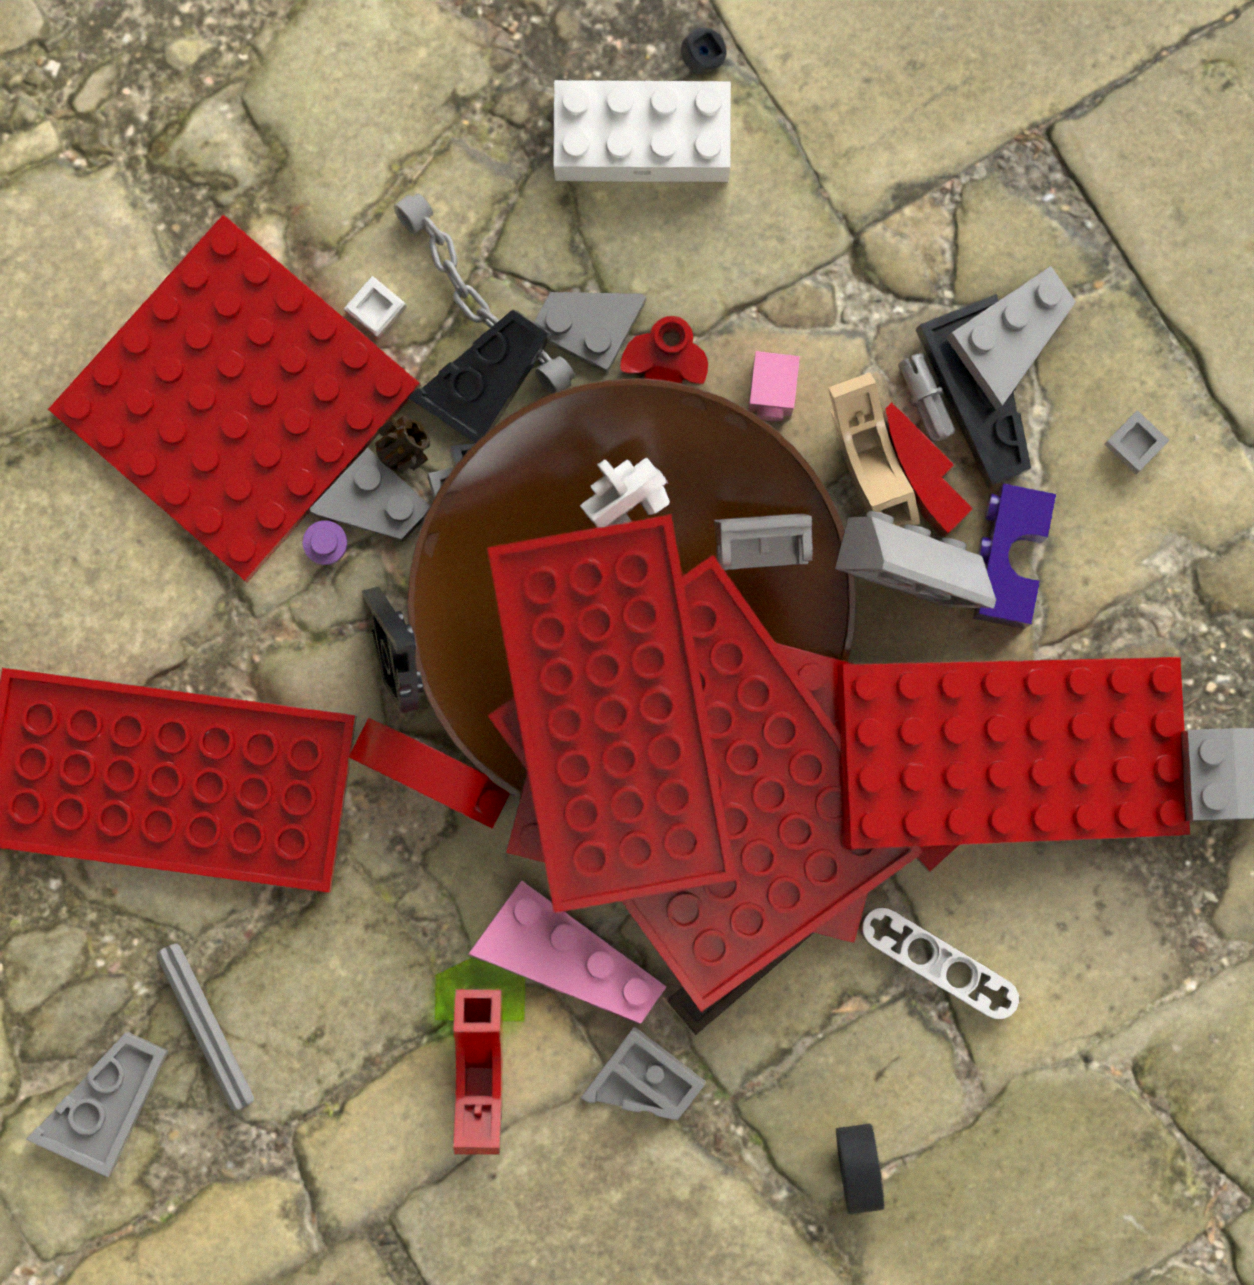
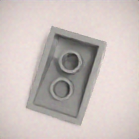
[1181,728,1254,822]

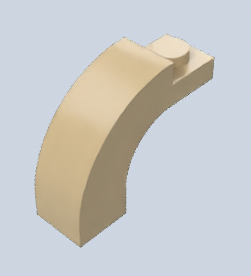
[828,373,921,528]

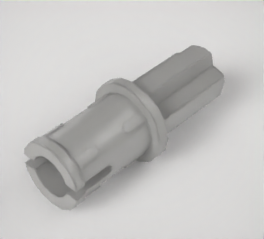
[898,353,955,442]

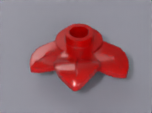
[620,316,709,384]

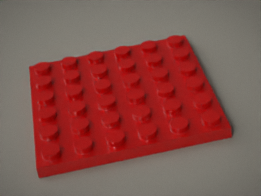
[48,214,421,582]

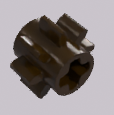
[375,416,430,473]

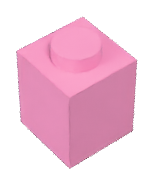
[748,351,800,421]

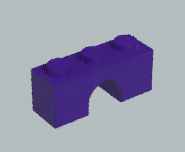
[973,484,1056,629]

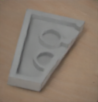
[946,266,1076,410]
[26,1032,169,1177]

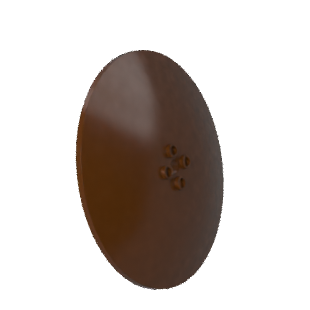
[407,379,856,799]

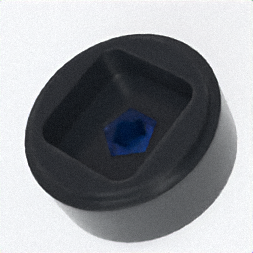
[681,27,726,74]

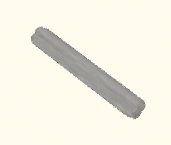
[157,944,254,1111]

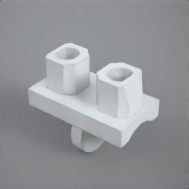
[580,458,669,528]

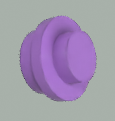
[303,520,347,565]

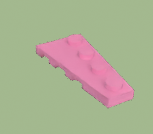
[467,881,667,1024]

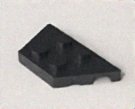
[362,587,424,713]

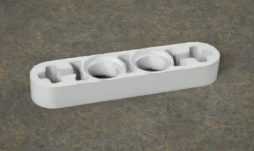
[861,908,1019,1019]

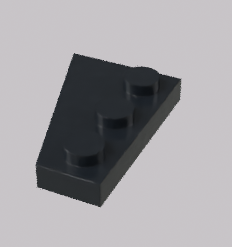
[408,309,553,443]

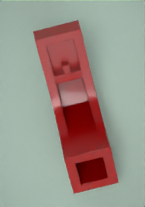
[348,717,510,829]
[453,990,503,1155]

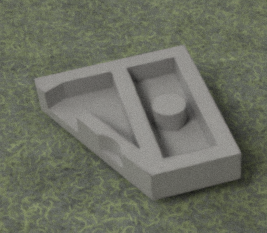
[581,1026,706,1120]

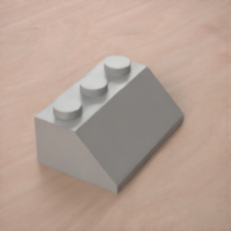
[835,511,996,608]

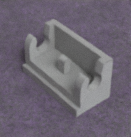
[714,514,813,570]

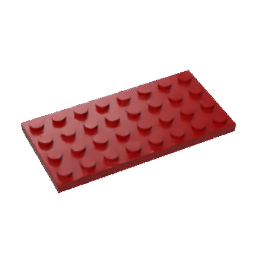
[487,515,736,913]
[837,657,1190,849]
[0,667,357,893]

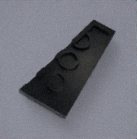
[915,294,1031,488]

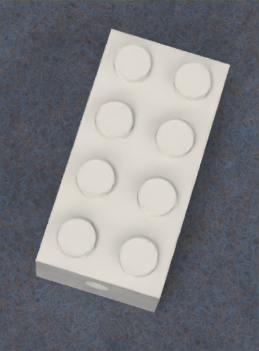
[554,80,731,182]

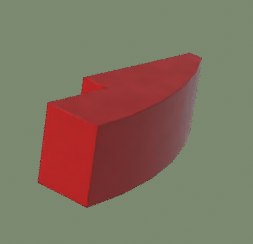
[883,402,973,538]

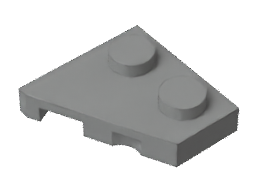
[534,292,646,374]
[309,448,430,541]

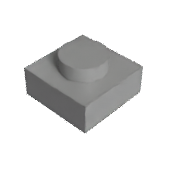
[1104,410,1169,474]

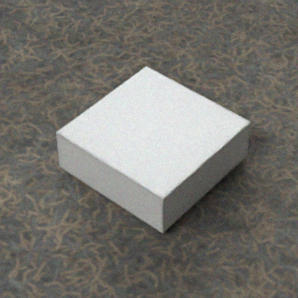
[344,276,407,340]

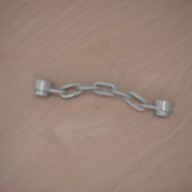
[393,193,575,394]

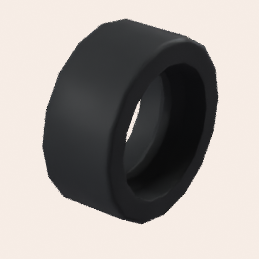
[835,1123,885,1214]

